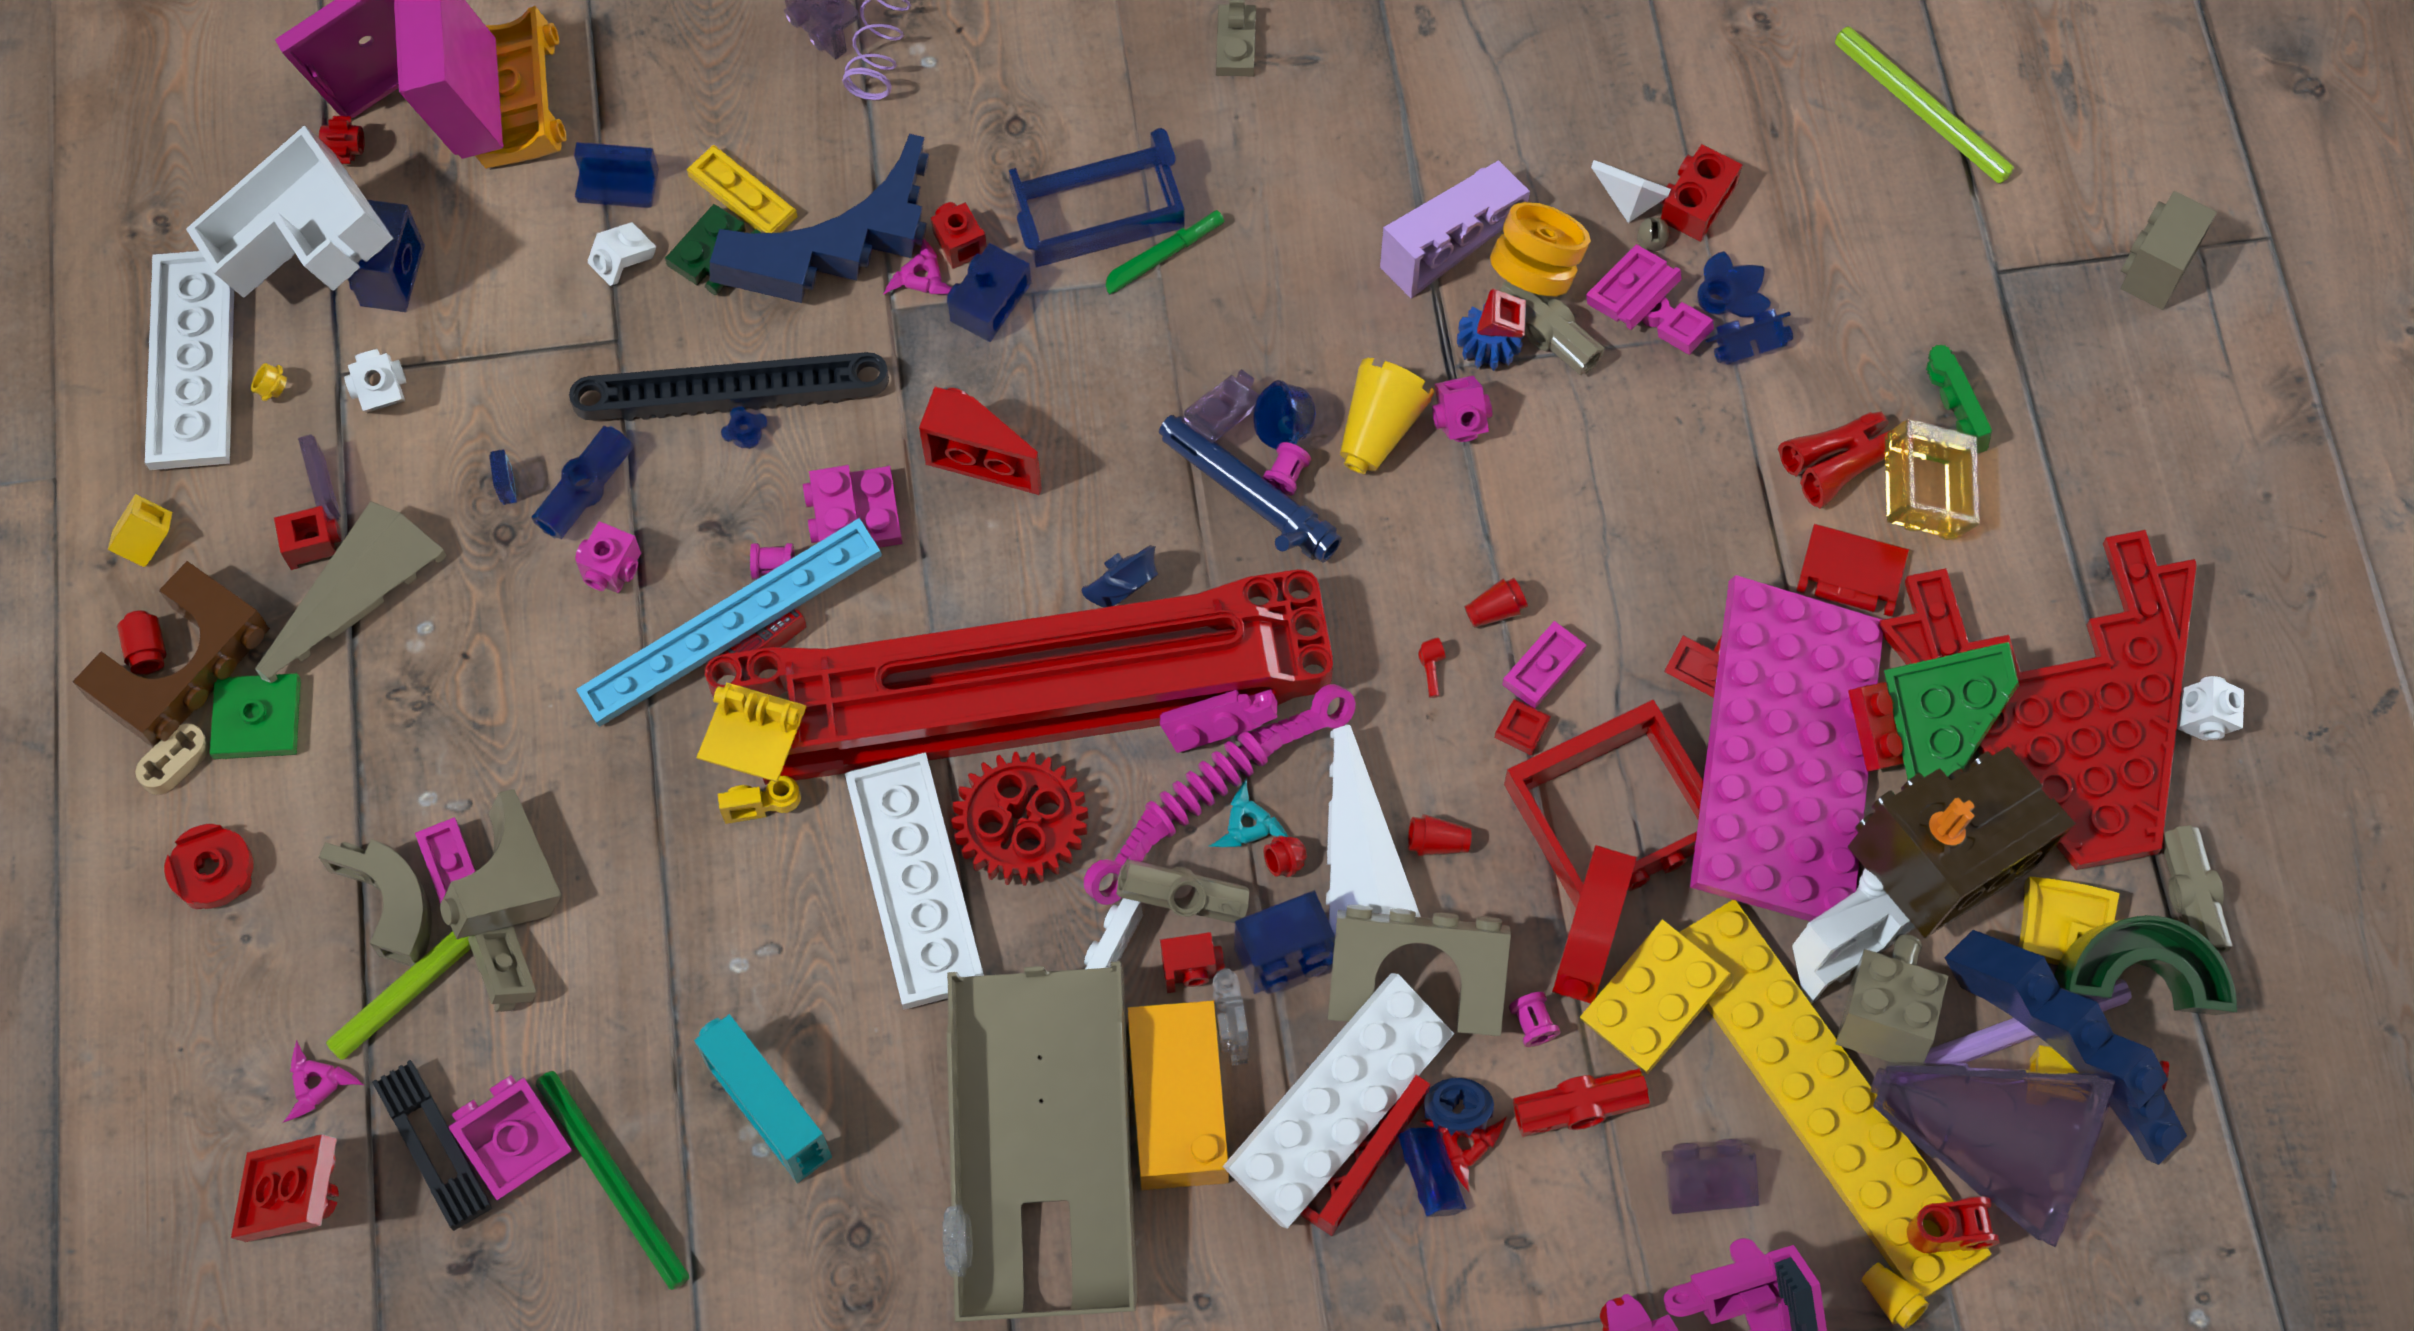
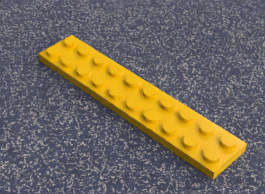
[1679,900,1992,1299]

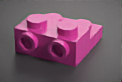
[803,465,903,548]
[448,1075,572,1200]

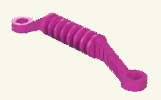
[1084,684,1356,905]

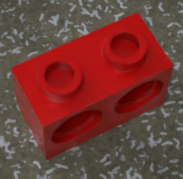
[1659,144,1743,242]

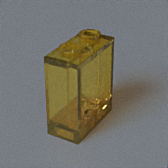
[1885,419,1979,540]

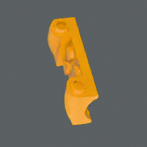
[475,6,566,169]

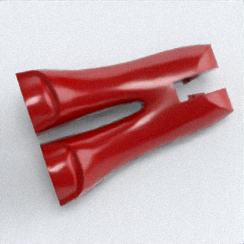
[1778,411,1903,509]

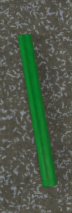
[535,1071,689,1290]

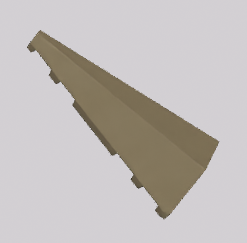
[255,501,447,683]

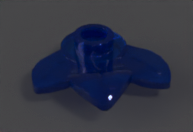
[1697,251,1771,318]

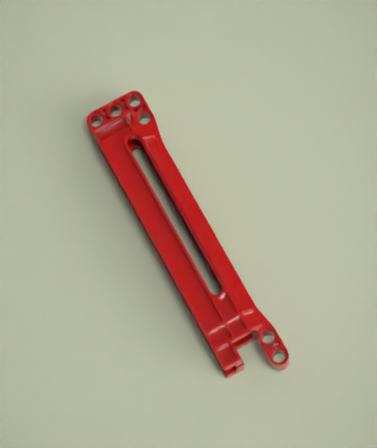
[705,569,1333,785]

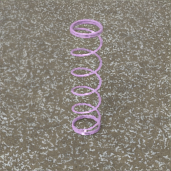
[842,0,912,100]

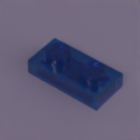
[1398,1127,1467,1217]

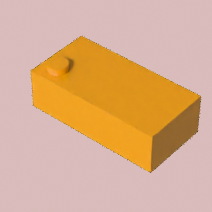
[1127,1000,1229,1190]

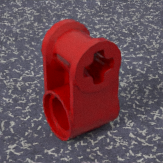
[1907,1197,2000,1254]

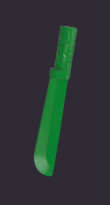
[1106,210,1225,295]

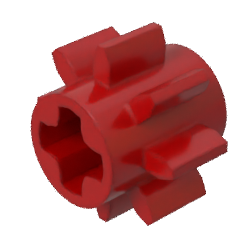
[319,116,365,164]

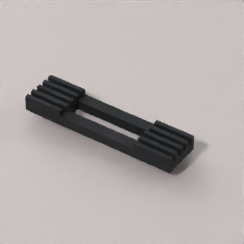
[372,1060,493,1231]

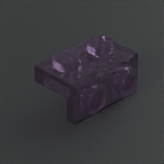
[784,0,859,60]
[1661,1139,1759,1214]

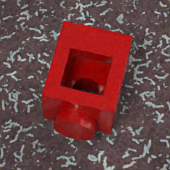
[930,202,988,269]
[274,506,342,570]
[1160,932,1225,993]

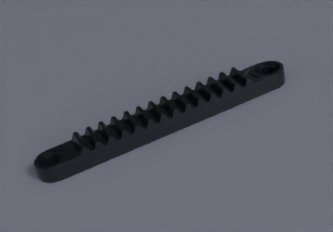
[569,352,889,421]

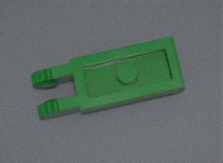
[1926,344,1992,455]

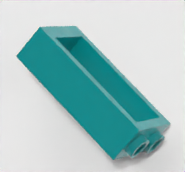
[694,1014,832,1184]

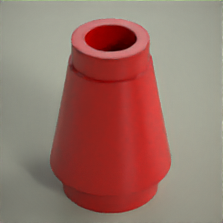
[1464,578,1528,628]
[1408,814,1472,856]

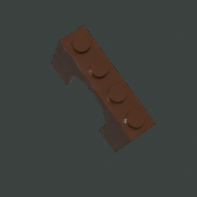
[72,561,270,747]

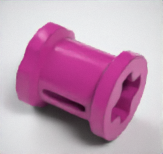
[1263,442,1311,496]
[750,543,795,580]
[1509,992,1561,1047]

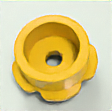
[251,363,287,401]

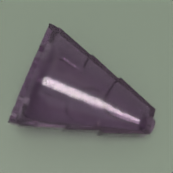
[1871,1062,2116,1247]

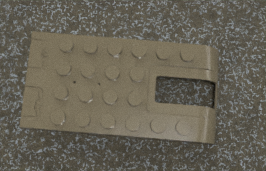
[947,961,1137,1322]

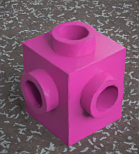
[1432,376,1493,442]
[575,521,641,594]

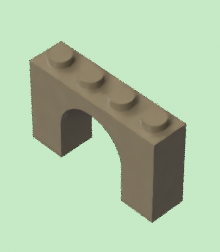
[1328,905,1511,1036]

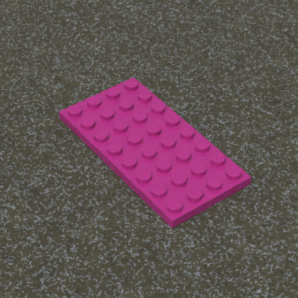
[1690,575,1883,921]

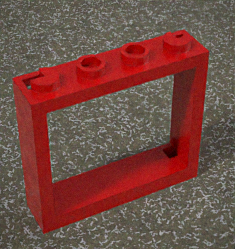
[1504,699,1703,908]

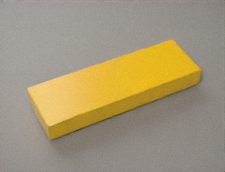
[686,145,798,233]

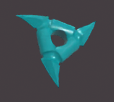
[1207,778,1288,847]

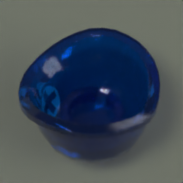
[1253,380,1316,450]

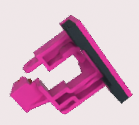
[1600,1238,1827,1331]

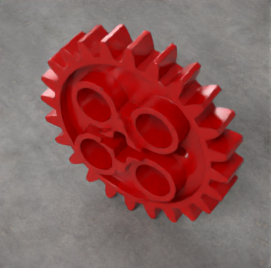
[951,752,1089,886]

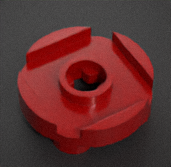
[164,824,254,909]

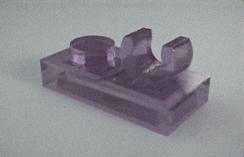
[1182,369,1262,443]

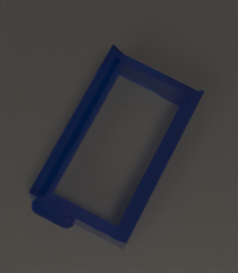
[1009,128,1185,268]

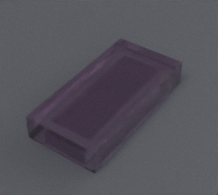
[298,434,341,521]

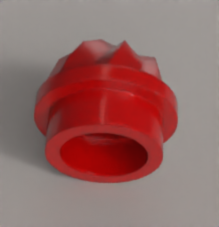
[1264,835,1307,877]

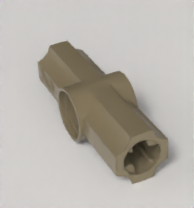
[1499,280,1605,375]
[2162,825,2232,954]
[1116,859,1250,925]

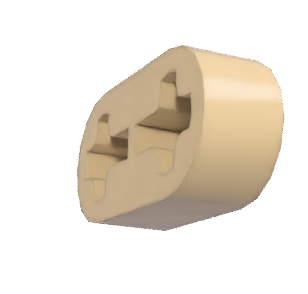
[135,723,210,795]

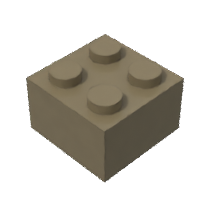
[2120,191,2217,310]

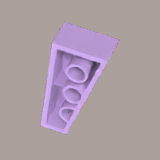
[1380,160,1530,298]

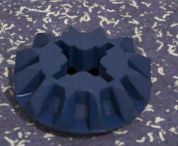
[1424,1078,1494,1136]

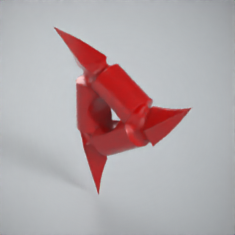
[1420,1116,1507,1192]

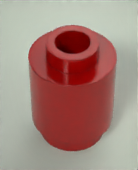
[117,610,167,675]

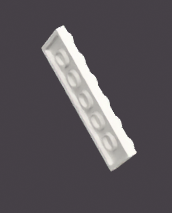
[145,251,234,470]
[845,752,984,1010]
[1222,973,1454,1228]

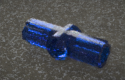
[531,426,633,539]

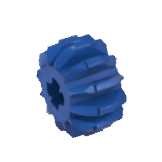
[1457,304,1524,371]

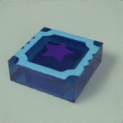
[489,449,517,505]

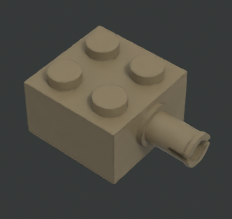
[1836,934,1948,1072]

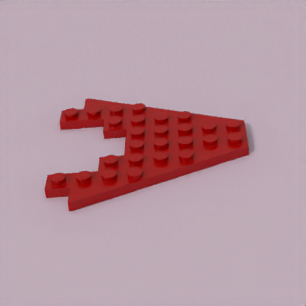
[1879,530,2197,870]

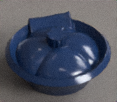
[1082,545,1158,608]

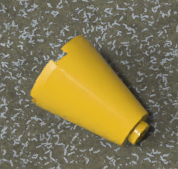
[1340,357,1434,474]

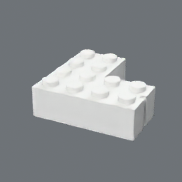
[186,125,393,298]

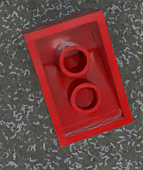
[919,386,1042,495]

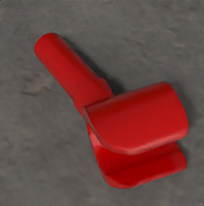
[1418,638,1446,698]

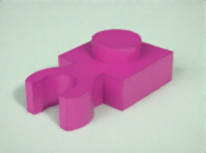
[1641,297,1714,355]

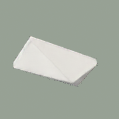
[1591,160,1671,223]

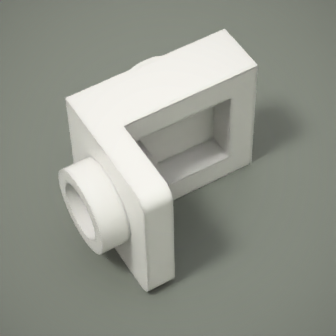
[588,222,656,286]

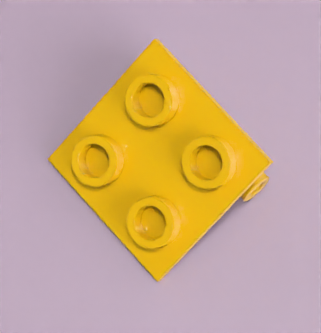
[696,682,806,782]

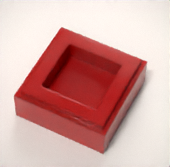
[1494,699,1551,756]

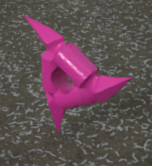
[883,238,961,295]
[282,1040,364,1123]

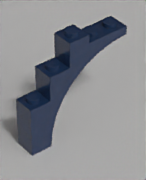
[710,133,929,303]
[1944,930,2187,1165]

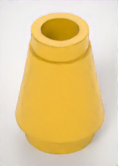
[1861,1262,1929,1329]

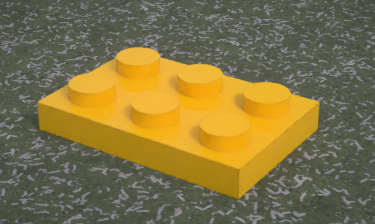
[1580,919,1730,1075]

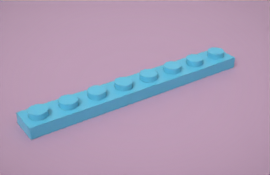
[576,518,882,727]

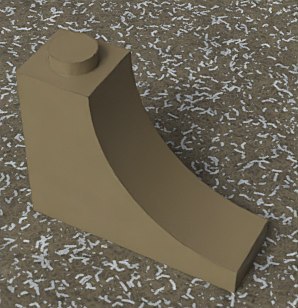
[440,789,562,939]

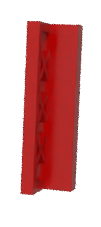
[1300,1075,1431,1236]

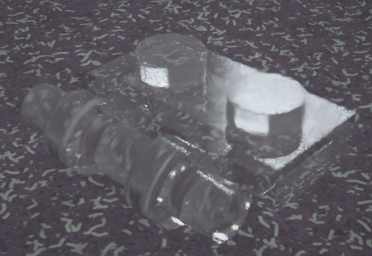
[1213,969,1249,1065]

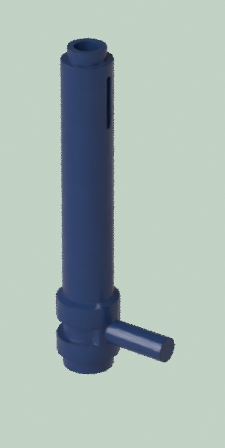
[1159,415,1342,563]

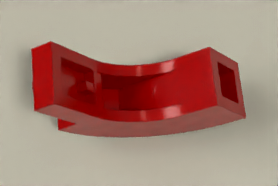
[1552,845,1637,1004]

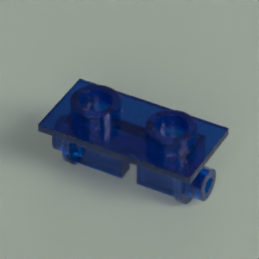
[1706,308,1793,365]

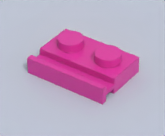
[1586,244,1682,330]

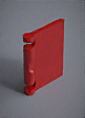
[1796,524,1909,617]

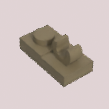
[1216,0,1256,77]
[468,926,536,1012]

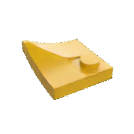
[2018,876,2120,965]

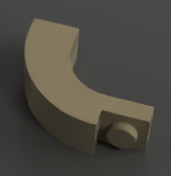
[319,839,432,967]

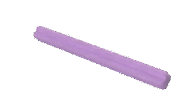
[1891,979,2132,1086]

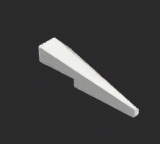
[1325,724,1421,943]
[1792,894,1915,1004]

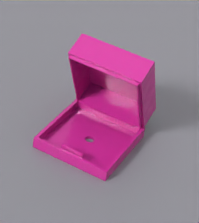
[275,0,503,159]

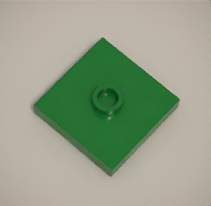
[210,673,301,760]

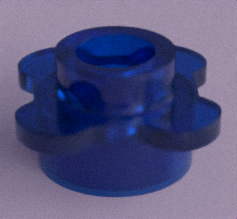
[721,406,768,449]

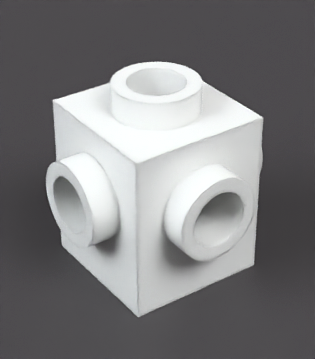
[344,349,406,413]
[2177,676,2244,741]

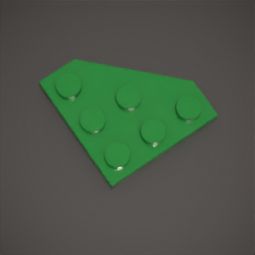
[1884,642,2019,780]

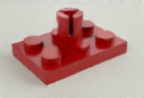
[231,1134,339,1242]

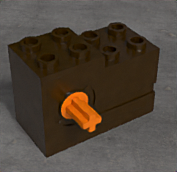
[1847,746,2076,938]

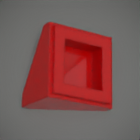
[1477,288,1526,337]

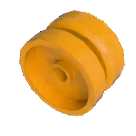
[1490,202,1591,296]

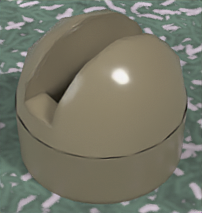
[1637,217,1670,252]

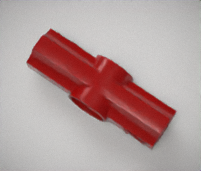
[1513,1068,1650,1137]

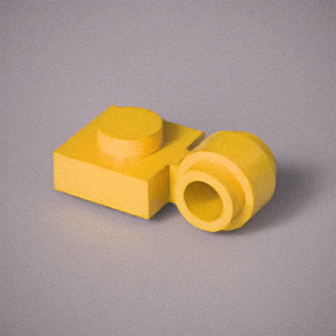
[718,776,801,824]

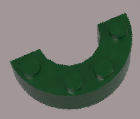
[2054,915,2237,1015]

